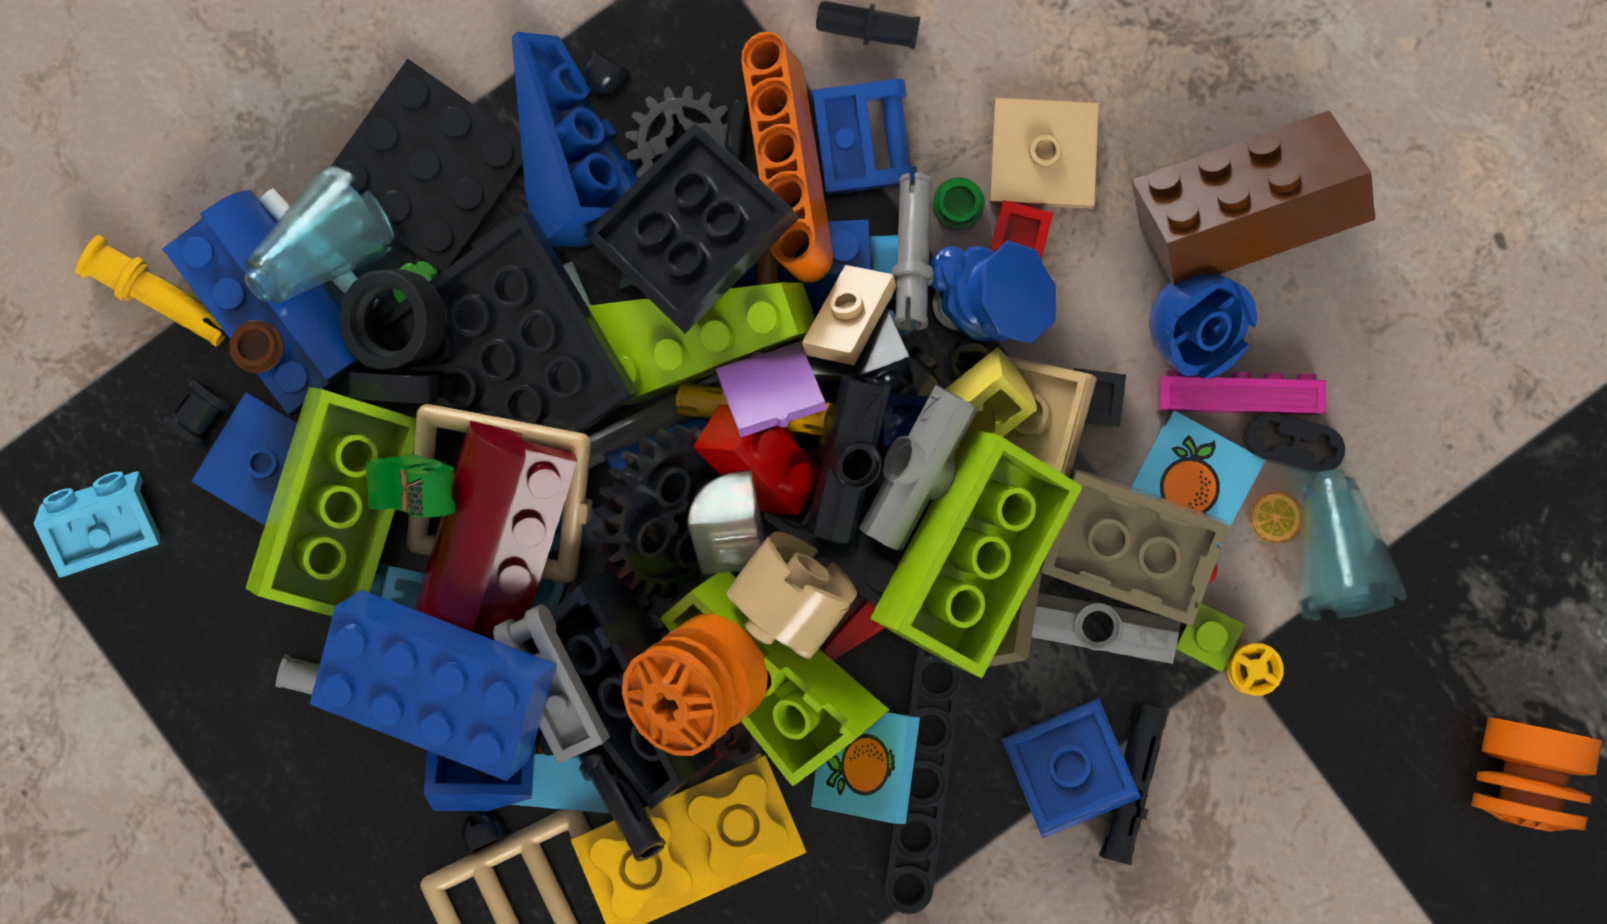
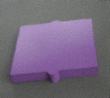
[716,342,827,437]

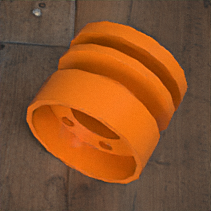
[622,614,768,756]
[1471,717,1602,832]

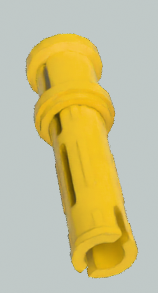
[75,235,225,347]

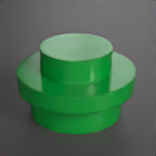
[933,177,985,230]

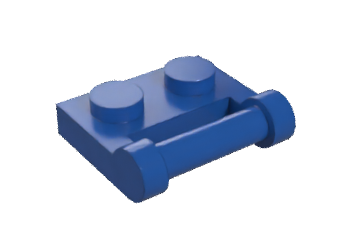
[812,79,917,196]

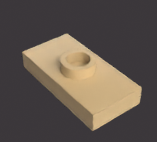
[802,265,896,365]

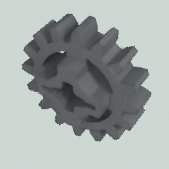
[625,86,729,179]

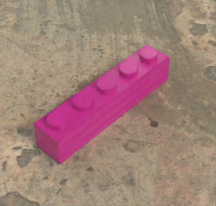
[1157,370,1326,415]

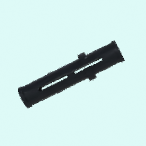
[1098,702,1170,865]
[577,744,666,862]

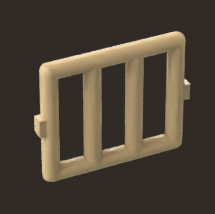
[407,404,592,584]
[420,809,591,924]

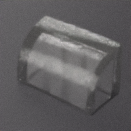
[688,470,764,574]

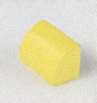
[945,347,1037,460]

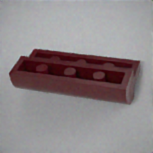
[414,420,577,640]

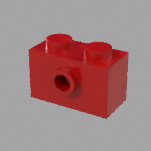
[693,404,820,516]

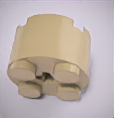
[726,532,857,659]

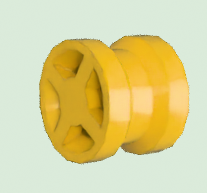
[1225,643,1284,696]

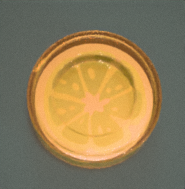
[1249,491,1304,544]

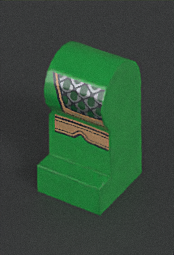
[366,454,456,517]

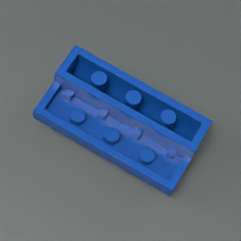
[162,190,365,416]

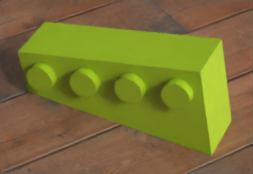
[587,282,815,406]
[660,568,889,786]

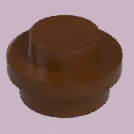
[229,320,284,374]

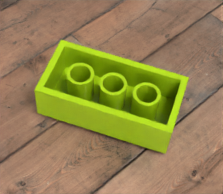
[245,387,416,616]
[870,429,1083,678]

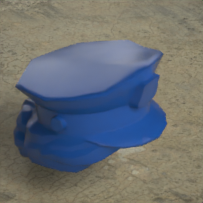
[929,240,1056,344]

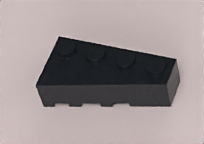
[525,570,717,809]

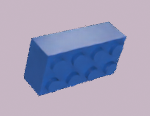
[310,590,557,781]

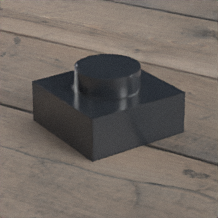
[1073,368,1126,428]

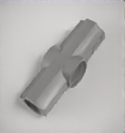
[859,385,979,551]
[1031,592,1180,664]

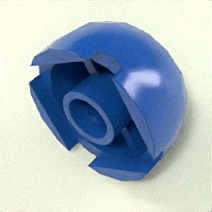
[1149,274,1257,379]

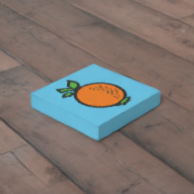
[1131,410,1266,545]
[811,712,920,824]

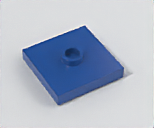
[192,392,297,526]
[1002,698,1141,838]

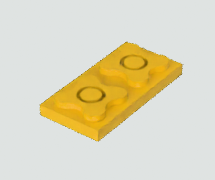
[570,755,807,924]

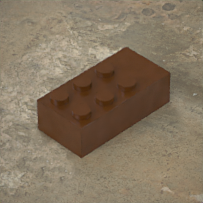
[1131,111,1375,286]

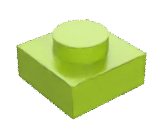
[1176,602,1246,672]

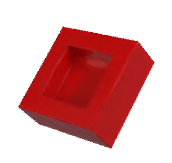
[990,200,1053,260]

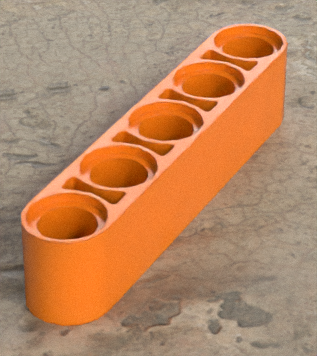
[741,31,833,283]

